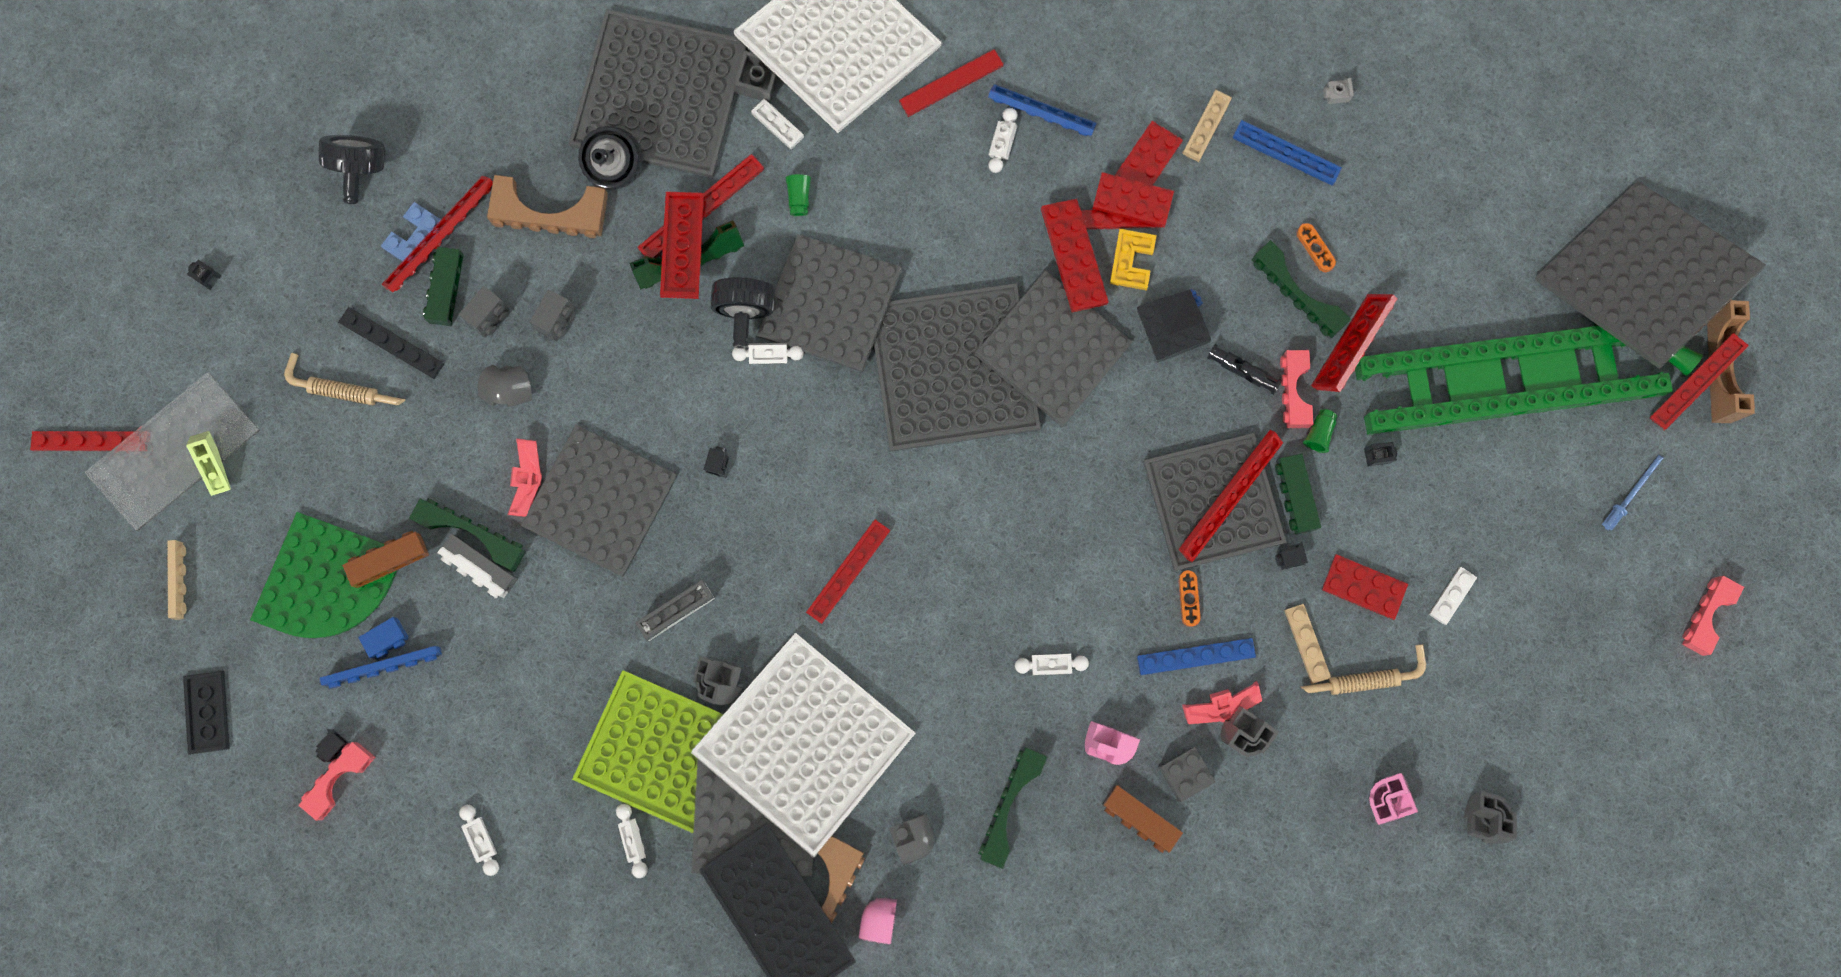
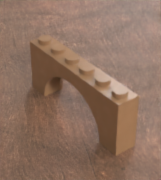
[487,175,608,238]
[1707,300,1755,423]
[818,836,865,923]

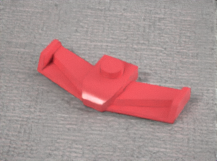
[507,438,542,517]
[1182,681,1262,724]

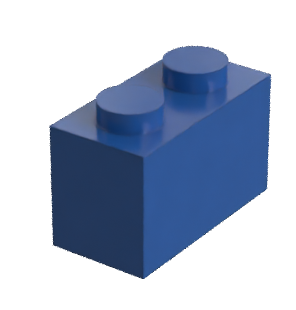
[358,617,409,660]

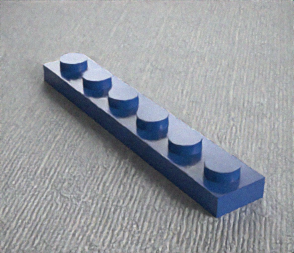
[988,84,1097,136]
[1233,120,1342,186]
[1137,638,1256,675]
[320,646,442,689]

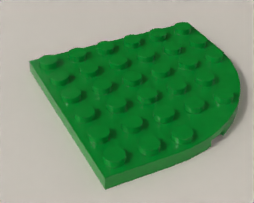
[250,512,397,638]

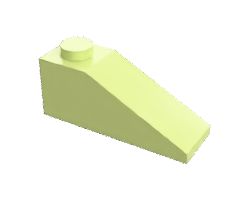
[186,431,231,496]

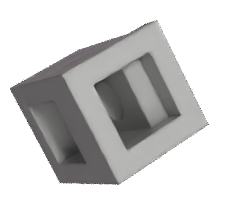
[1323,78,1354,104]

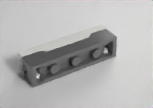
[437,534,518,598]
[636,580,715,641]

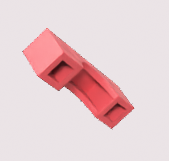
[1280,350,1313,428]
[1682,576,1744,656]
[299,742,376,821]

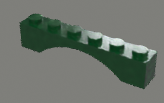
[629,220,745,290]
[1252,240,1351,339]
[409,498,526,572]
[978,747,1047,869]

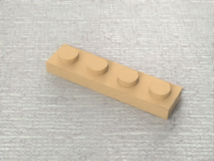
[1183,90,1232,162]
[168,540,187,620]
[1284,604,1331,684]

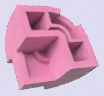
[1085,721,1140,765]
[1369,773,1418,825]
[859,898,897,944]

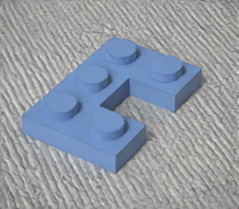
[381,202,441,261]

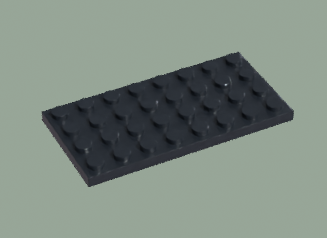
[699,824,856,977]

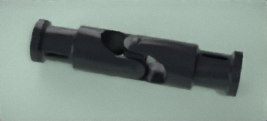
[1207,344,1282,395]

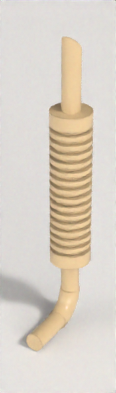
[284,353,405,406]
[1301,644,1426,695]

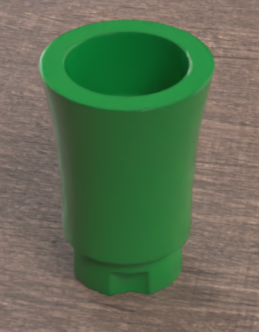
[785,174,811,216]
[1668,346,1703,376]
[1303,409,1338,453]

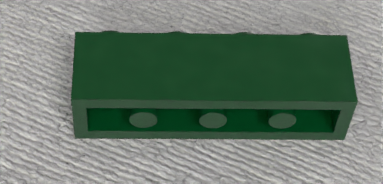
[423,247,464,326]
[1275,454,1321,535]

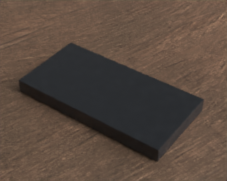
[183,671,230,755]

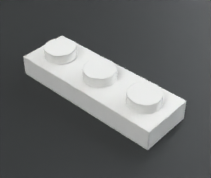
[751,99,804,150]
[1429,567,1477,625]

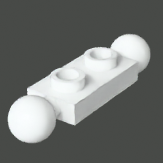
[988,108,1017,173]
[732,343,804,364]
[1015,654,1089,675]
[616,804,648,878]
[459,805,499,876]

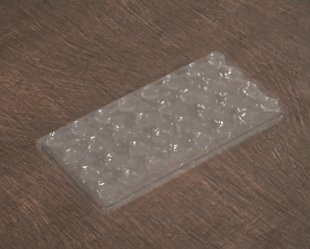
[84,372,261,531]

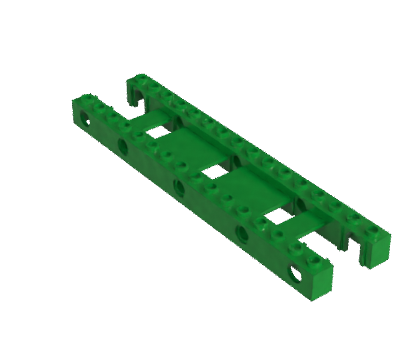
[1355,326,1673,435]

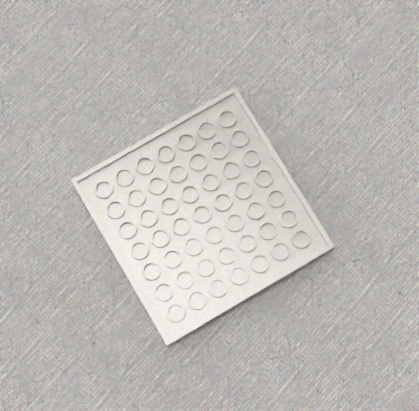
[734,0,942,133]
[691,633,915,857]

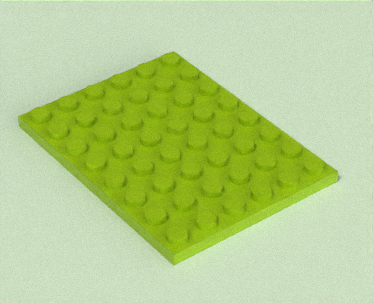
[572,670,724,834]

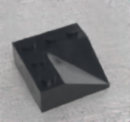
[1137,290,1211,363]

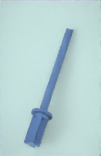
[1602,455,1664,531]

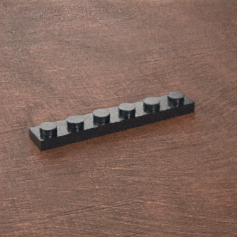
[338,307,444,379]

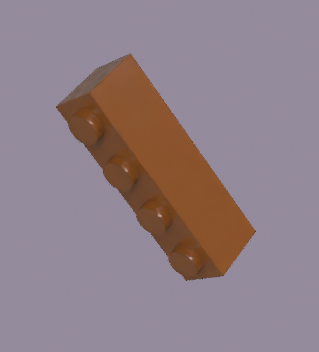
[343,531,429,588]
[1102,785,1183,853]

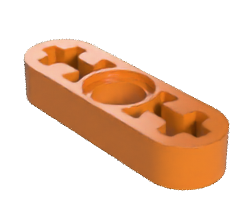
[1297,223,1336,272]
[1178,570,1200,627]

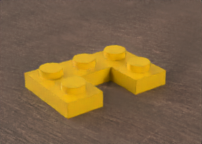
[1110,229,1156,290]

